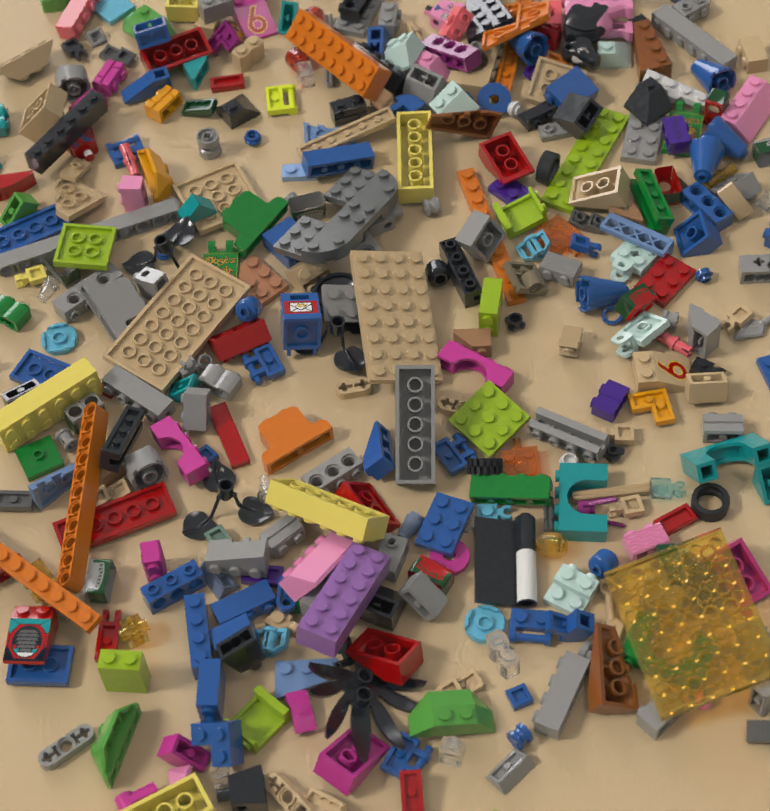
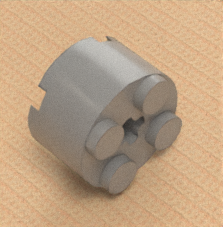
[54,64,91,103]
[123,445,169,491]

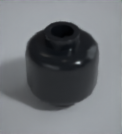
[425,259,451,287]

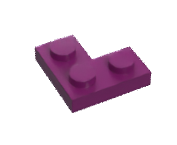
[208,20,242,56]

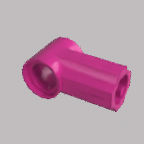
[114,782,158,811]

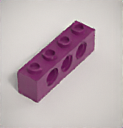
[422,34,482,73]

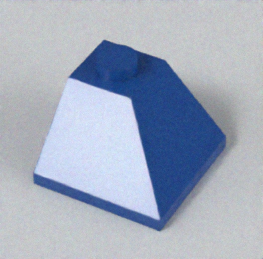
[673,209,723,258]

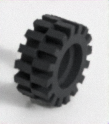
[467,458,503,475]

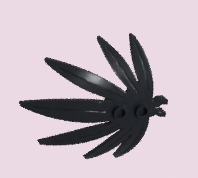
[308,660,427,763]

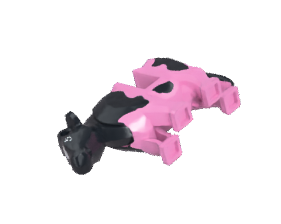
[561,0,633,70]

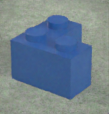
[191,720,244,767]

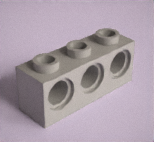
[301,447,364,493]

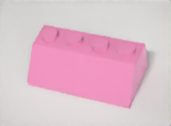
[721,75,770,145]
[278,531,353,602]

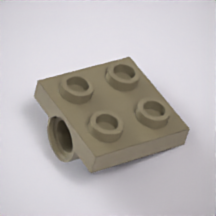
[503,261,549,295]

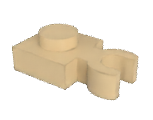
[721,303,755,335]

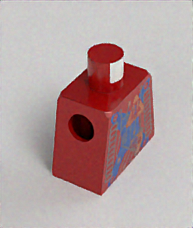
[67,126,99,162]

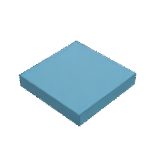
[94,0,136,26]

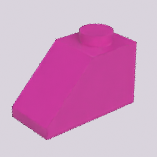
[157,733,211,773]

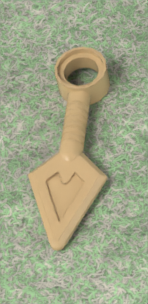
[599,577,626,641]

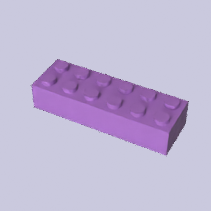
[296,541,391,658]

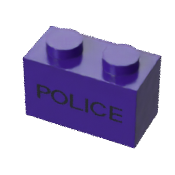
[661,115,693,155]

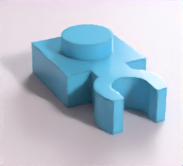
[477,503,512,521]

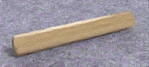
[572,483,651,503]

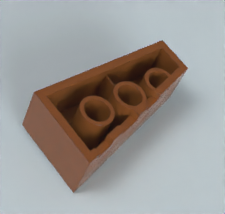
[633,19,672,83]

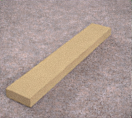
[296,106,397,160]

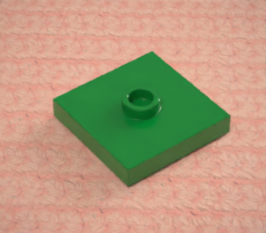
[14,435,65,482]

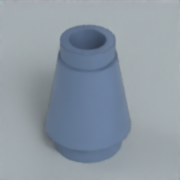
[398,511,424,539]

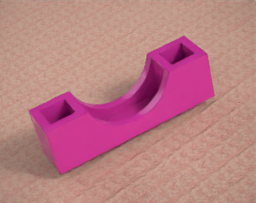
[437,340,514,394]
[150,416,210,486]

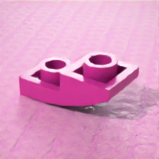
[285,689,317,735]

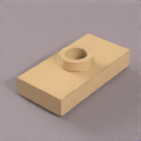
[59,158,91,183]
[302,787,348,811]

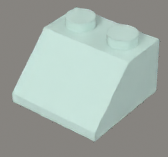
[384,31,425,71]
[429,80,481,114]

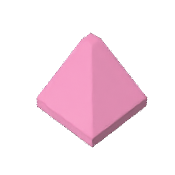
[168,765,193,784]

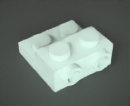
[543,563,600,615]

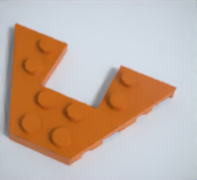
[481,0,551,51]

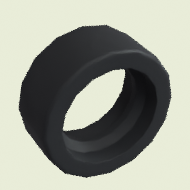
[535,150,560,186]
[691,483,730,522]

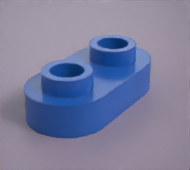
[276,576,297,614]

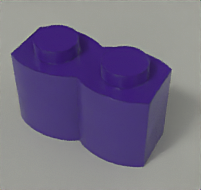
[590,379,630,423]

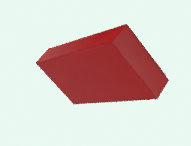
[210,73,245,94]
[653,503,698,537]

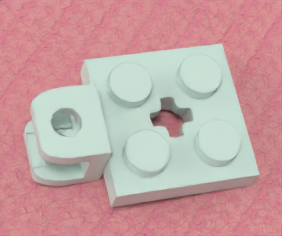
[609,241,660,283]
[611,311,671,358]

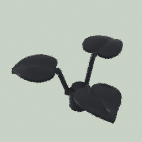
[122,216,195,275]
[294,315,365,372]
[182,459,274,540]

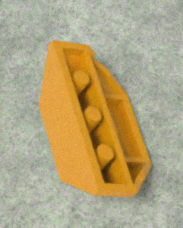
[137,148,174,203]

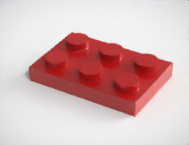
[634,253,696,309]

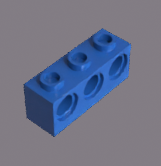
[680,181,733,232]
[140,559,206,615]

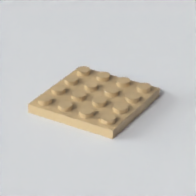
[172,160,258,236]

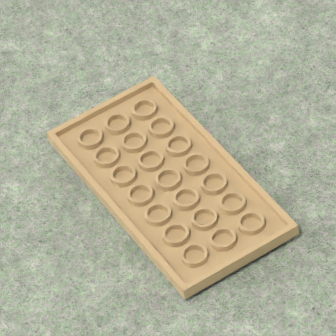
[349,250,443,384]
[102,253,251,394]

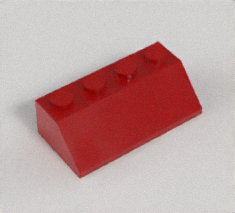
[139,26,213,72]

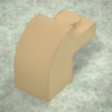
[558,325,583,357]

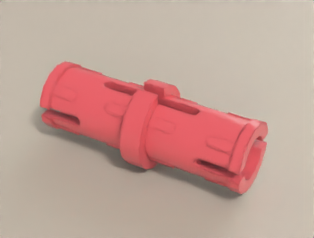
[119,143,141,176]
[655,331,694,358]

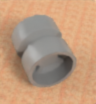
[196,127,221,160]

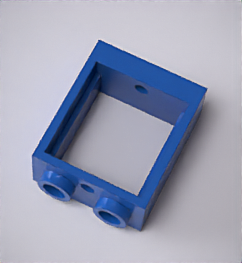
[133,16,171,50]

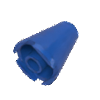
[507,30,549,66]
[691,59,736,95]
[701,116,749,160]
[689,135,725,183]
[575,275,629,312]

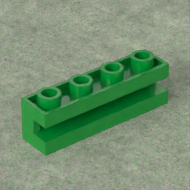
[629,168,675,235]
[469,473,553,506]

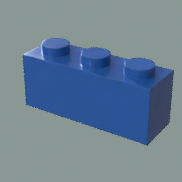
[210,579,277,626]

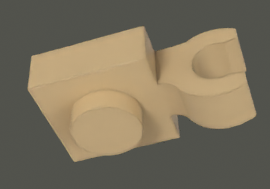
[600,424,634,445]
[607,494,645,519]
[264,607,298,638]

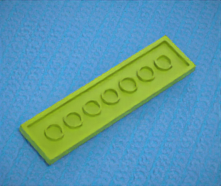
[540,108,629,215]

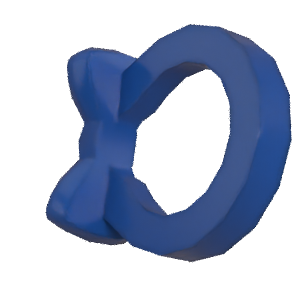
[601,305,626,326]

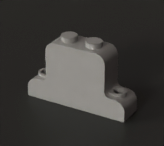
[78,277,147,343]

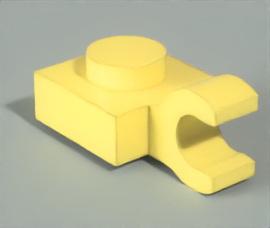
[14,264,48,289]

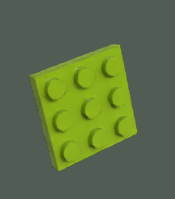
[53,223,117,271]
[448,380,531,458]

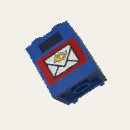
[280,292,321,356]

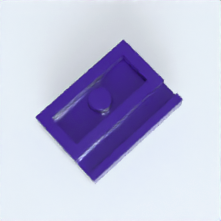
[488,179,529,204]

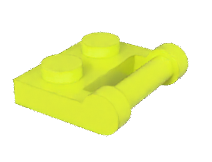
[265,84,298,116]

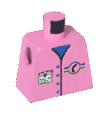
[424,0,466,31]

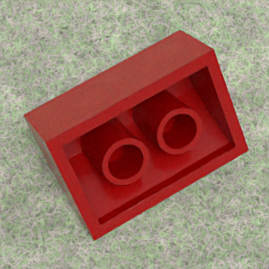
[207,318,272,363]
[335,481,401,533]

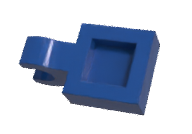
[569,232,602,258]

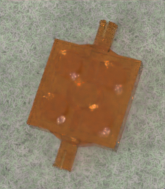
[532,214,583,257]
[499,437,542,476]

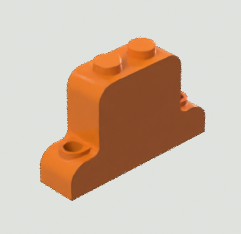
[258,406,334,476]

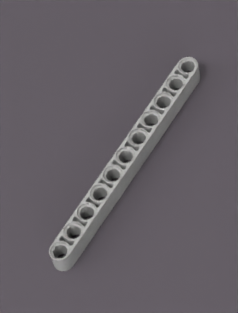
[0,198,181,277]

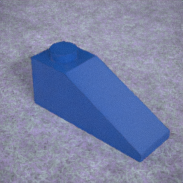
[367,26,389,60]
[363,421,395,481]

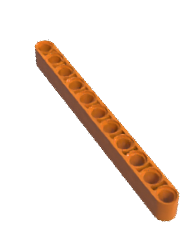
[57,402,109,594]

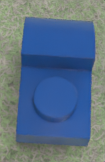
[390,94,426,125]
[545,609,595,642]

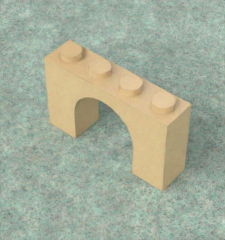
[447,35,504,98]

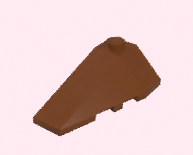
[425,110,502,139]
[587,623,639,715]

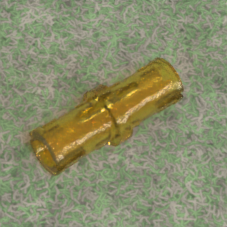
[703,163,738,190]

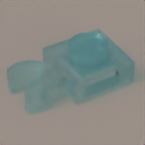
[649,477,686,500]

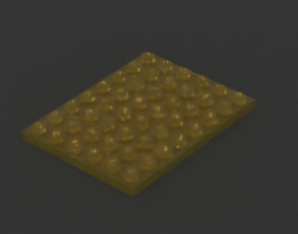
[603,527,770,722]

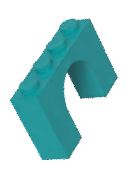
[680,432,770,484]
[554,463,608,542]

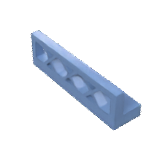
[599,212,674,258]

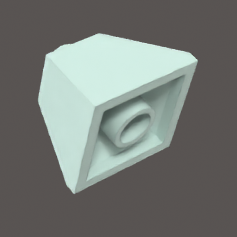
[598,41,631,68]

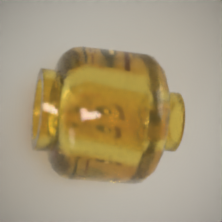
[536,532,568,559]

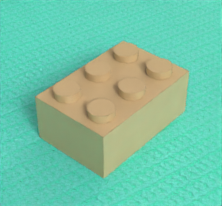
[18,83,68,143]

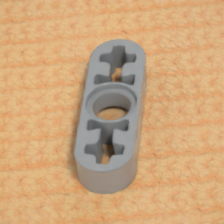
[38,724,95,771]

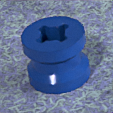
[506,723,534,750]

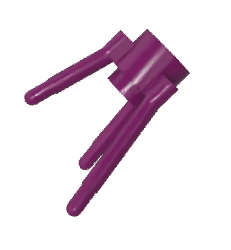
[578,496,625,527]

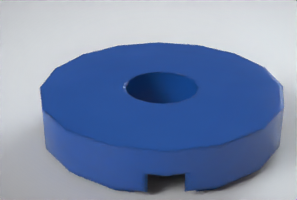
[477,82,511,114]

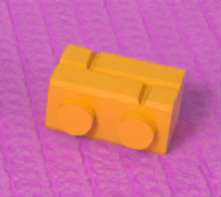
[144,85,183,124]

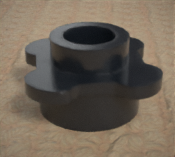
[505,313,526,331]
[603,442,625,463]

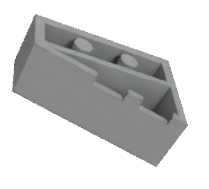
[205,536,271,578]

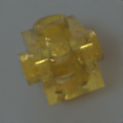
[118,613,150,650]

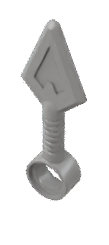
[734,316,770,340]

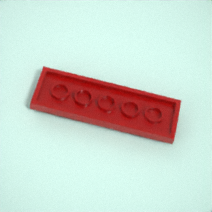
[52,481,178,549]

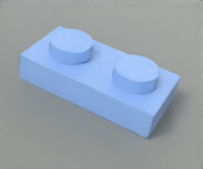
[282,164,317,182]

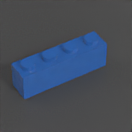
[301,142,375,179]
[184,592,214,680]

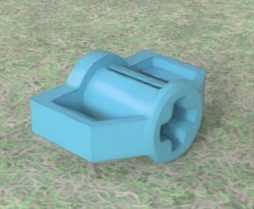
[515,229,552,262]
[256,626,290,657]

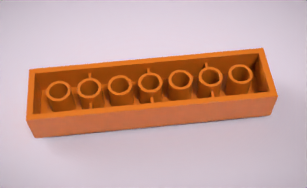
[285,8,392,102]

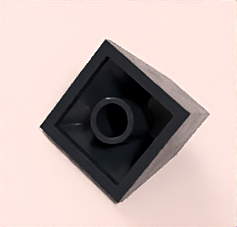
[624,77,673,126]
[215,94,260,130]

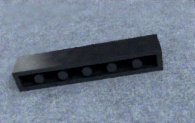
[24,90,108,175]

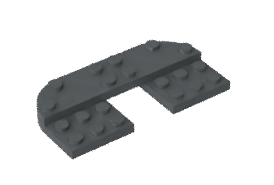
[272,166,399,264]

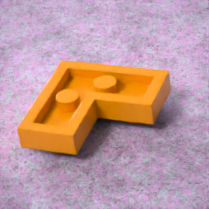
[627,388,675,426]

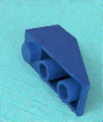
[121,66,172,105]

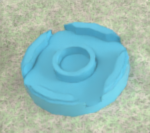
[41,323,78,356]
[464,605,506,644]

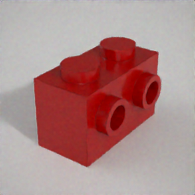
[530,24,563,51]

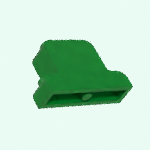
[221,191,288,260]

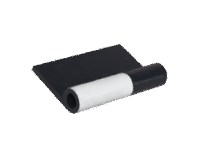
[474,513,537,609]

